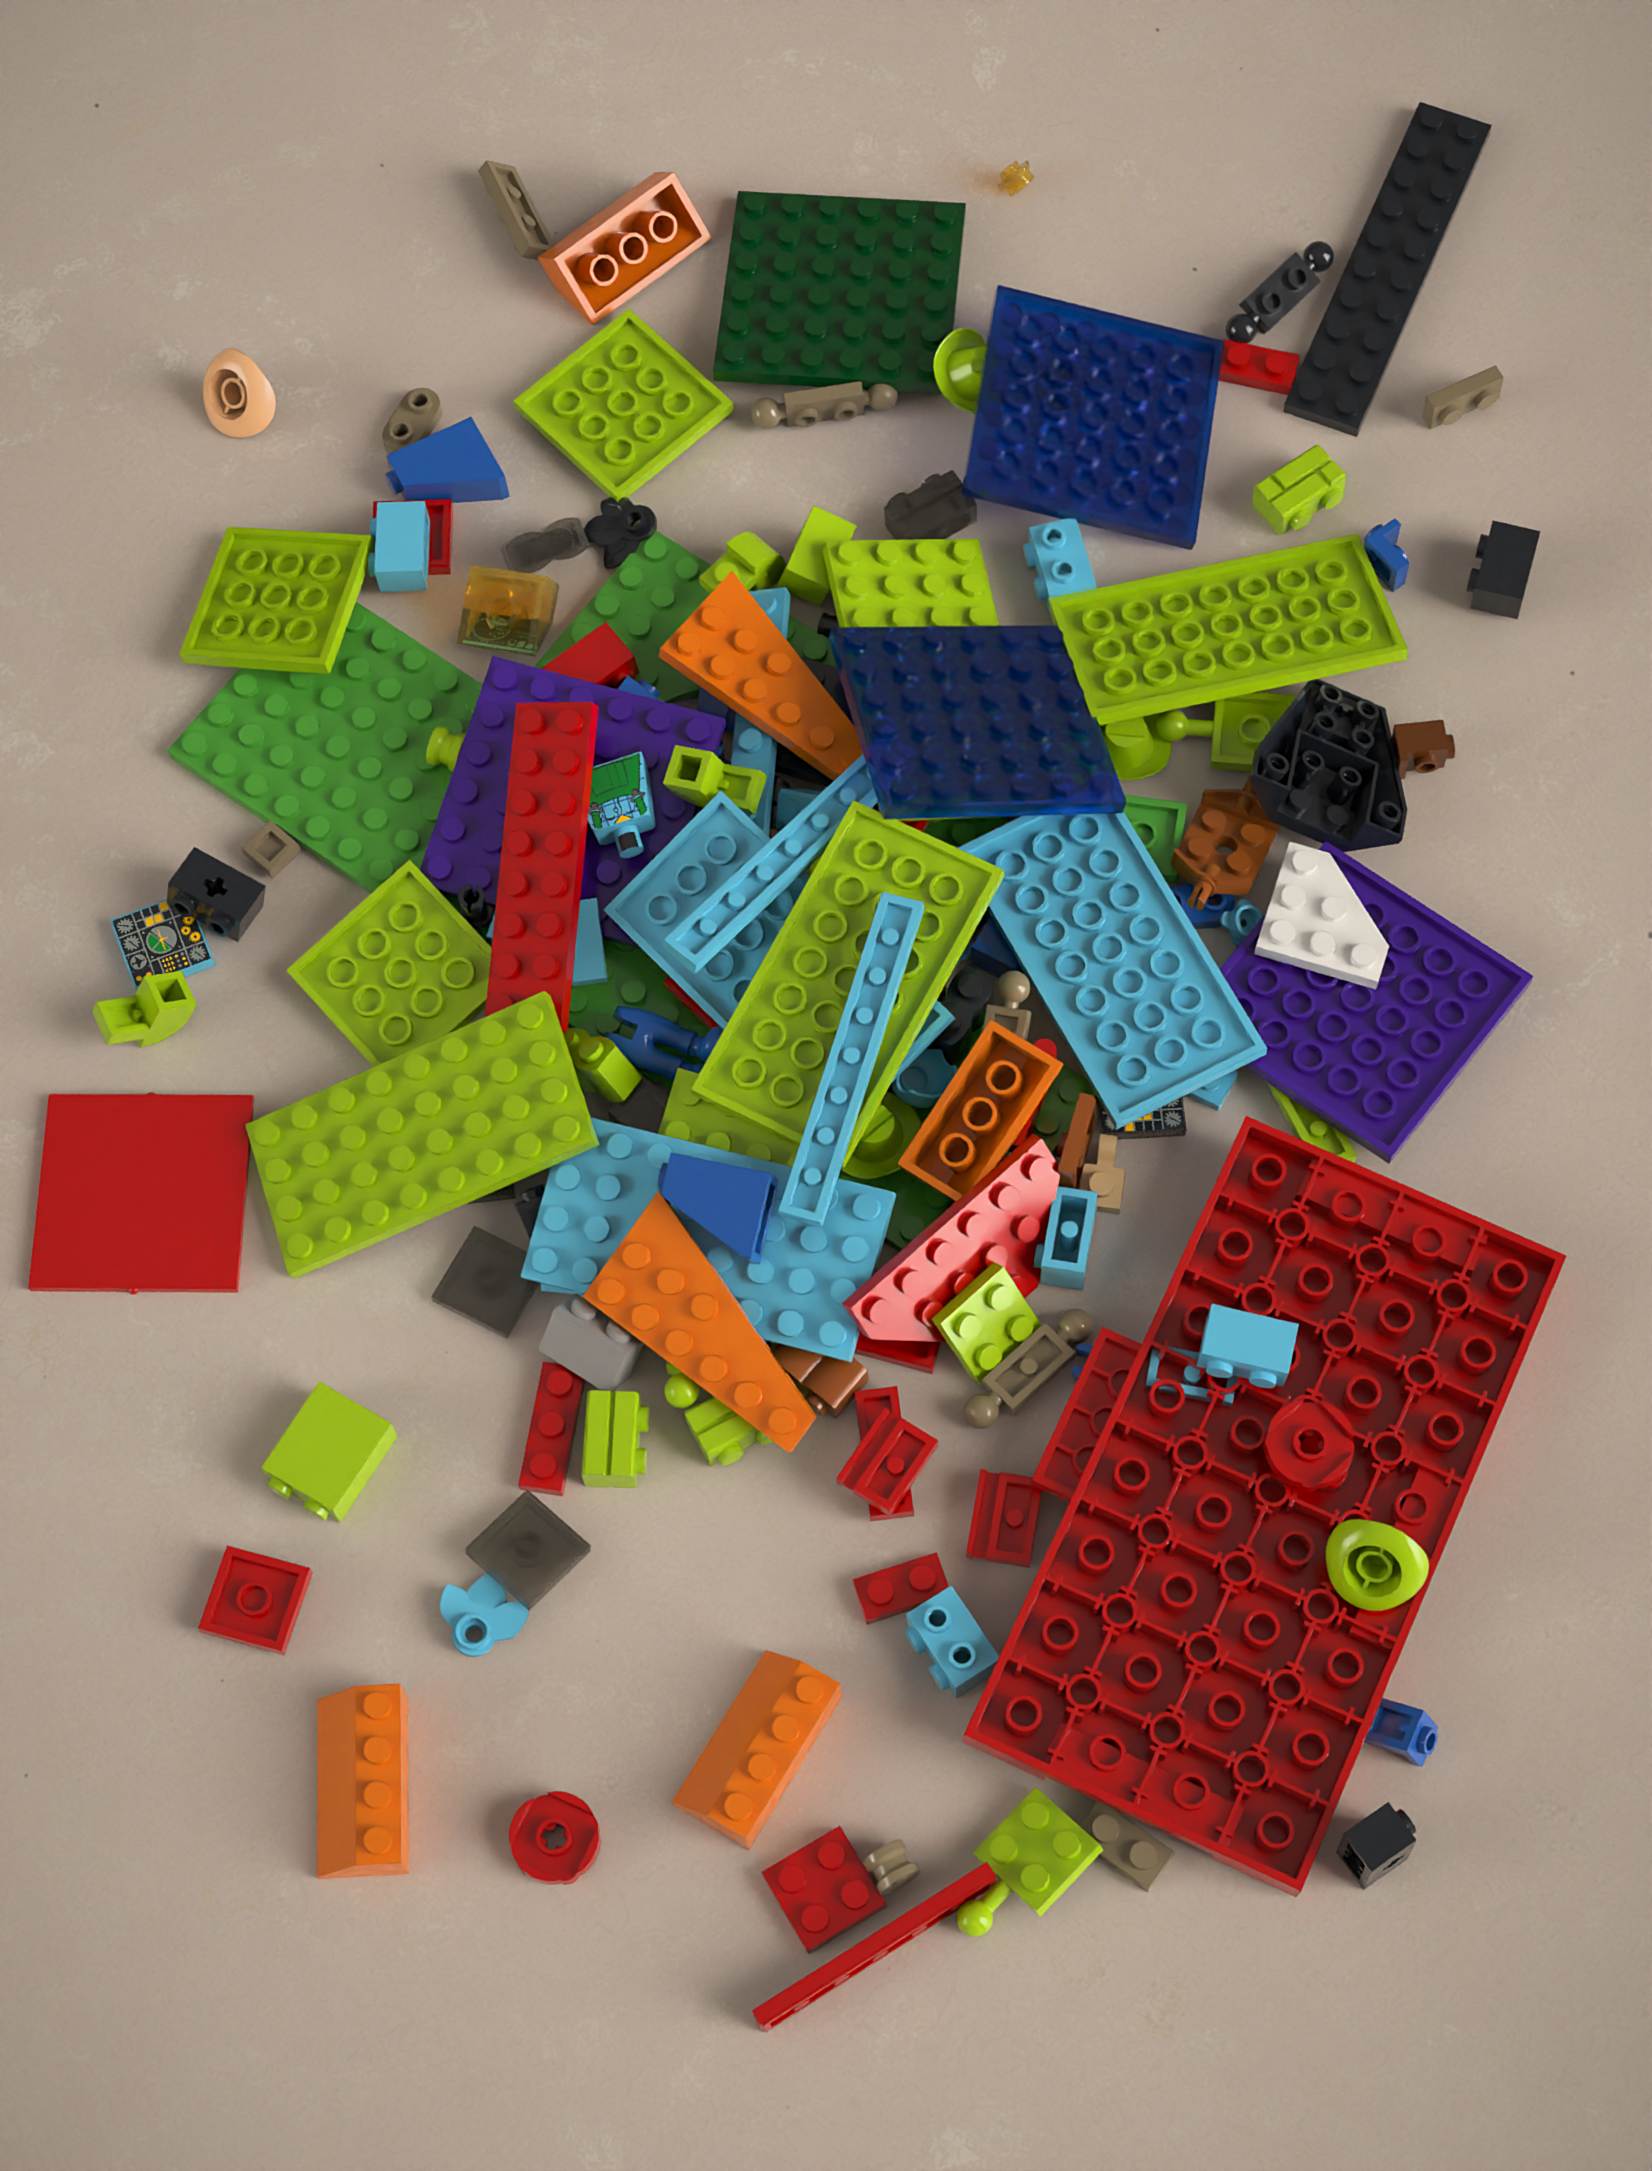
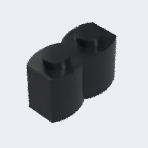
[927,965,994,1065]

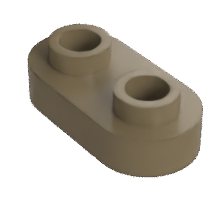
[382,388,442,454]

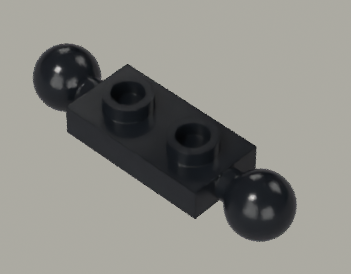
[1226,241,1334,344]

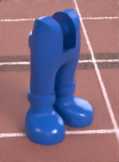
[603,1006,724,1081]

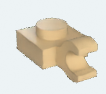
[1080,1134,1126,1214]

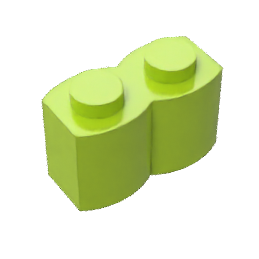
[563,1028,642,1102]

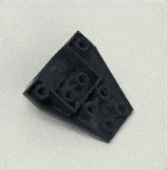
[1249,679,1407,852]

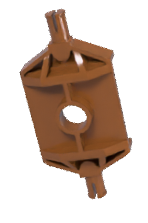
[1171,775,1280,910]

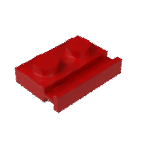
[836,1407,938,1517]
[966,1469,1042,1568]

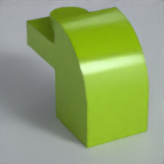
[699,531,785,594]
[663,745,767,815]
[92,971,197,1048]

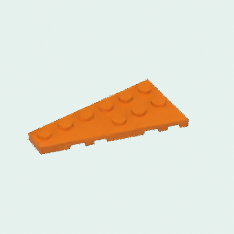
[658,571,866,781]
[582,1191,817,1452]

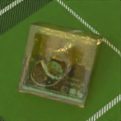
[457,565,559,657]

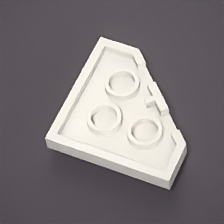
[1254,842,1389,989]

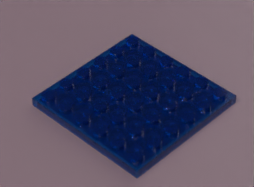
[961,285,1224,550]
[828,625,1127,819]

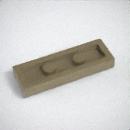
[478,160,554,260]

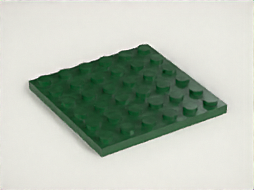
[713,191,966,394]

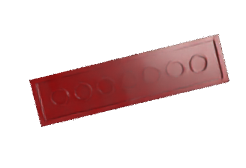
[485,702,599,1033]

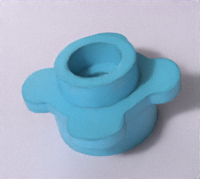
[1220,899,1263,947]

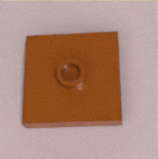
[1056,1092,1096,1189]

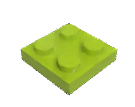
[932,1262,1042,1385]

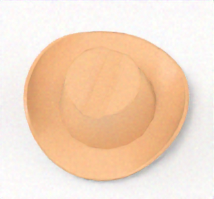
[203,348,276,438]

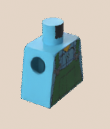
[588,751,655,858]

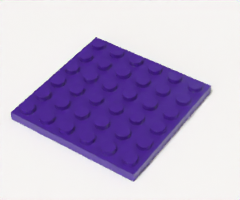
[420,656,726,950]
[1219,841,1533,1164]

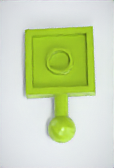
[1156,692,1297,772]
[956,1787,1103,1937]

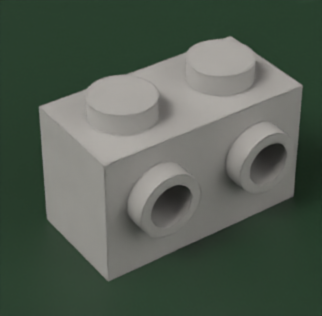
[538,1293,644,1392]

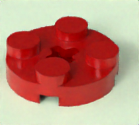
[1263,1400,1354,1492]
[509,1791,601,1885]

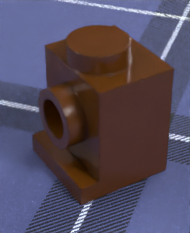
[1392,720,1455,779]

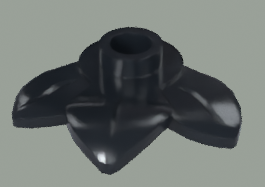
[581,497,657,569]

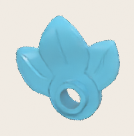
[440,1571,529,1657]

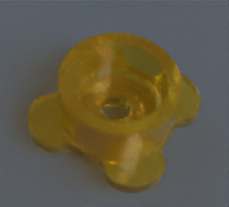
[998,160,1034,196]

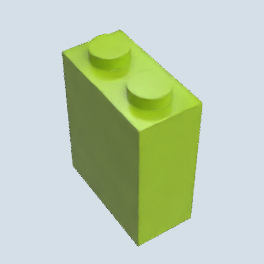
[261,1381,398,1523]

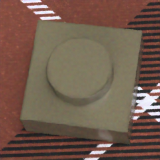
[241,820,301,879]

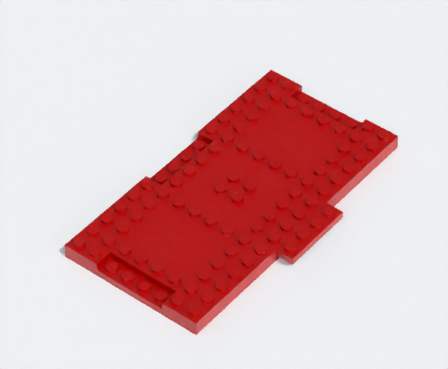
[962,1116,1567,1897]

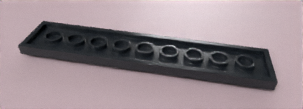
[1283,102,1492,437]

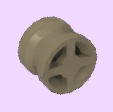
[863,1839,920,1896]

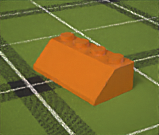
[537,172,712,325]
[897,1020,1063,1202]
[672,1650,842,1850]
[317,1683,409,1879]

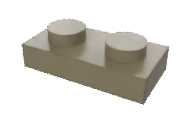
[1422,365,1504,429]
[1080,1801,1175,1892]

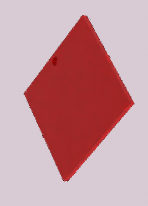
[28,1092,255,1295]

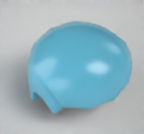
[891,1048,958,1108]

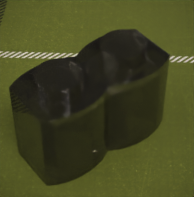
[500,517,589,576]

